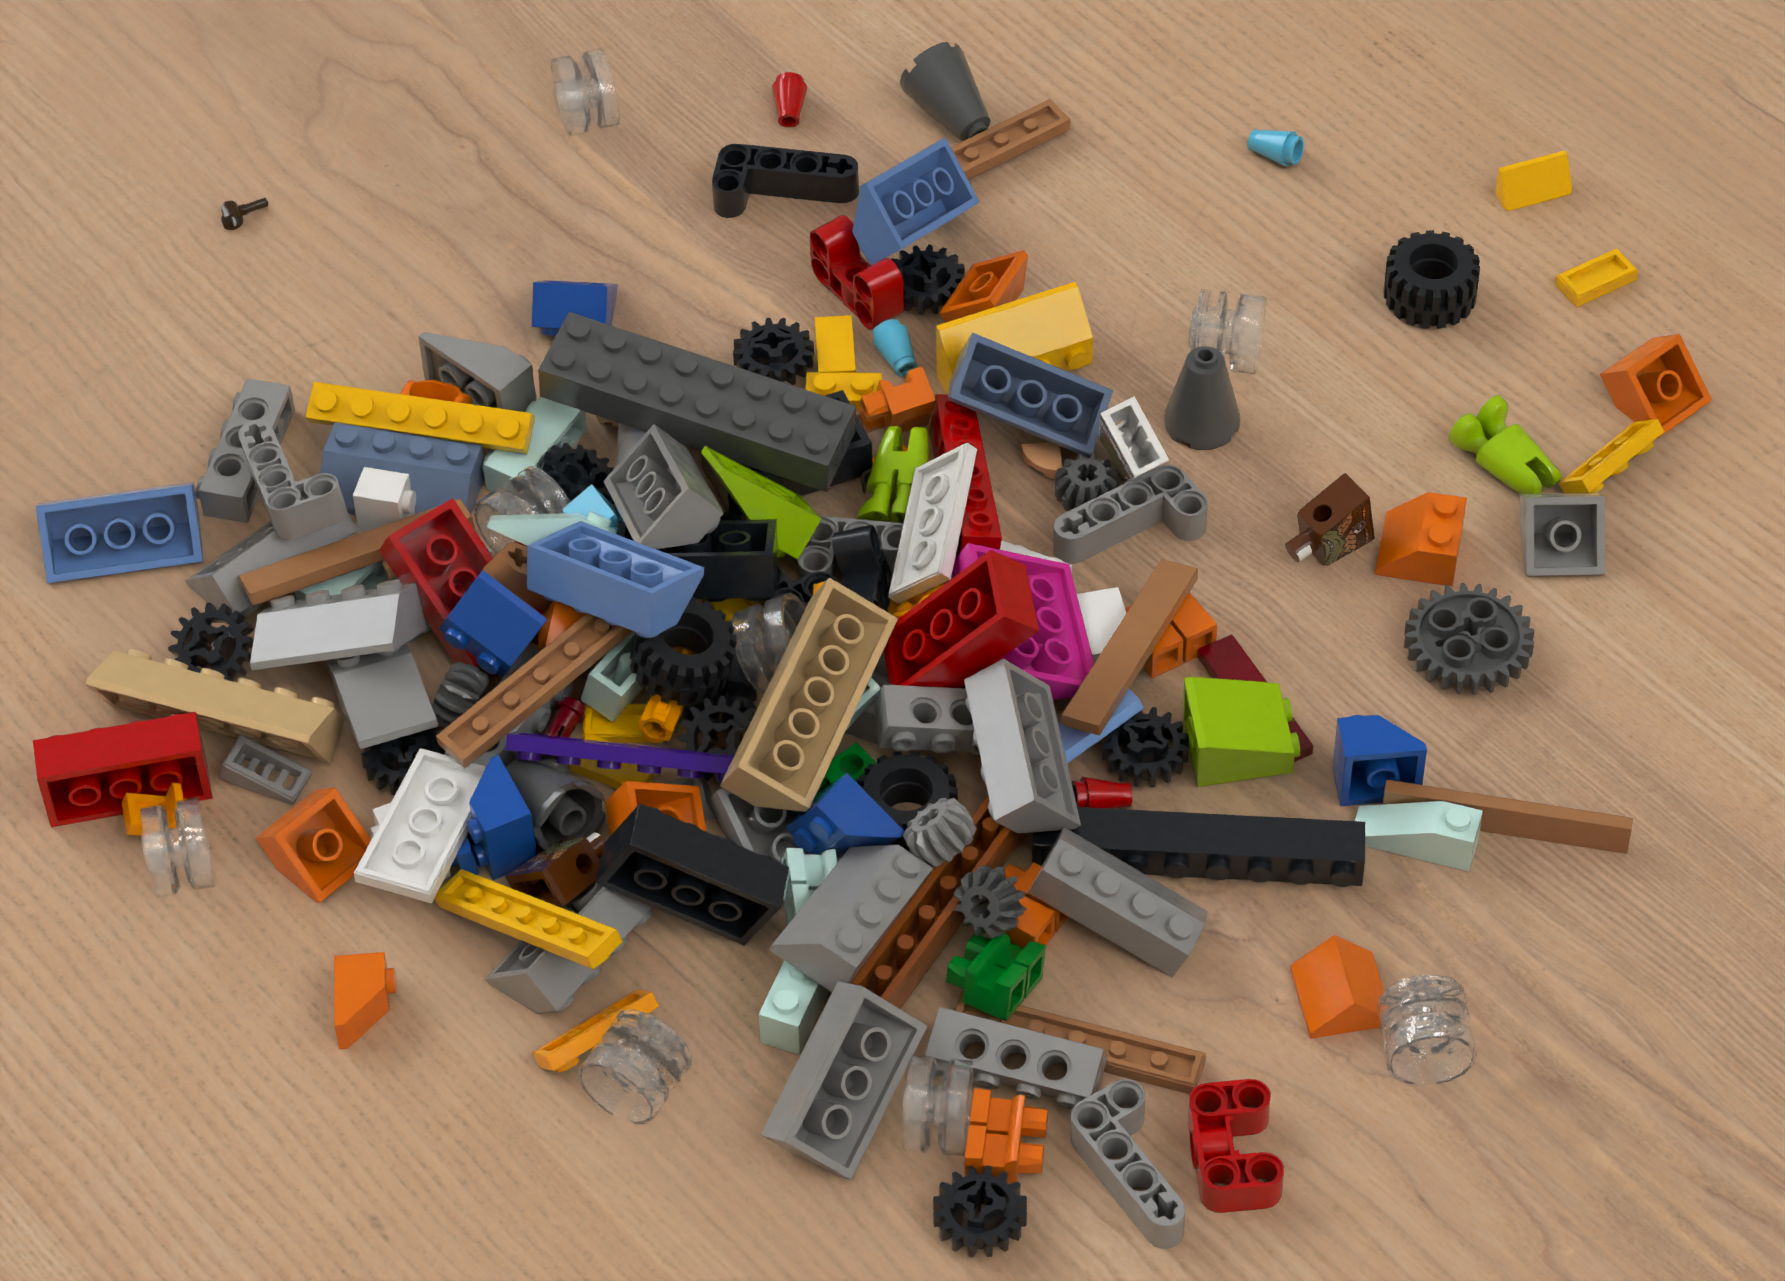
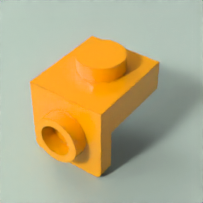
[122,782,189,839]

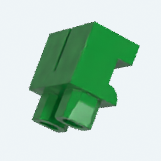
[946,932,1046,1021]

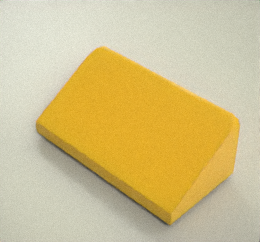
[1495,151,1572,211]

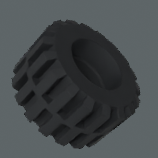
[1383,230,1480,329]
[630,597,737,706]
[857,751,958,854]

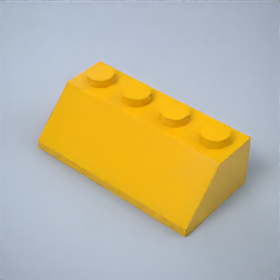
[936,282,1093,395]

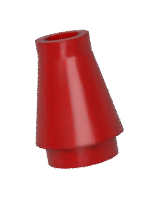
[772,72,807,127]
[1072,777,1132,809]

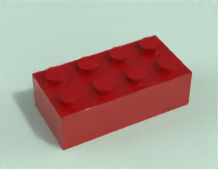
[379,498,541,672]
[884,550,1039,688]
[33,712,213,827]

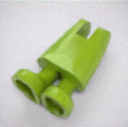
[1448,395,1562,494]
[857,426,929,523]

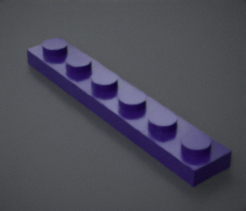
[505,732,734,781]

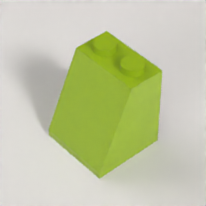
[1183,676,1300,787]

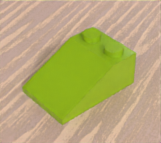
[701,446,822,559]

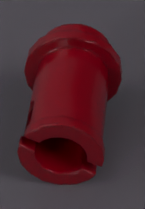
[542,697,586,738]

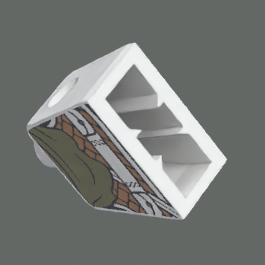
[1099,396,1169,483]

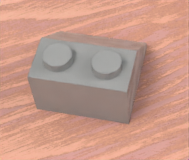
[1520,493,1605,576]

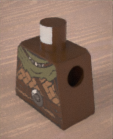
[1285,473,1375,566]
[505,832,606,907]

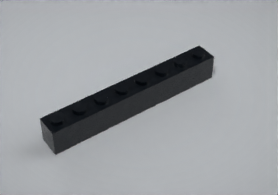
[1032,807,1366,887]

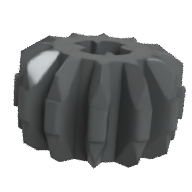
[1055,453,1119,512]
[432,661,489,728]
[953,865,1026,938]

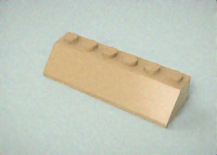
[720,578,898,812]
[85,649,345,764]

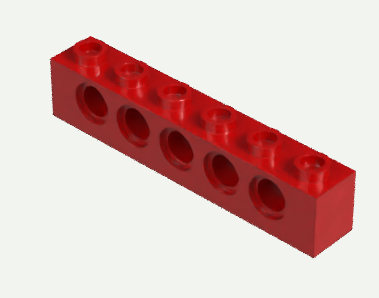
[929,394,1002,559]

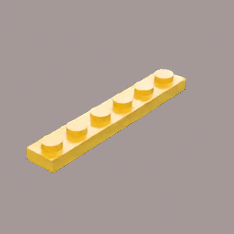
[305,382,535,454]
[434,869,623,970]

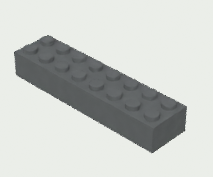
[538,312,856,492]

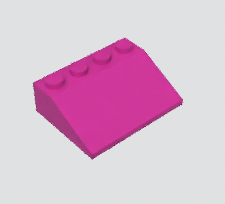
[947,543,1094,700]

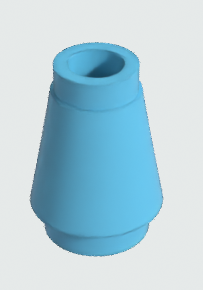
[1248,129,1305,167]
[873,319,917,377]

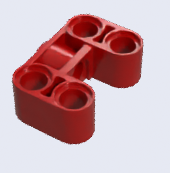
[810,215,904,330]
[1188,1079,1284,1213]

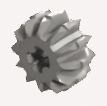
[903,798,977,867]

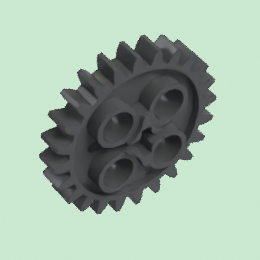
[1404,583,1534,695]

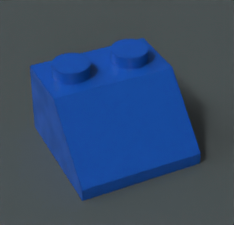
[532,280,618,335]
[439,570,547,678]
[1332,715,1427,806]
[466,755,537,880]
[786,773,905,858]

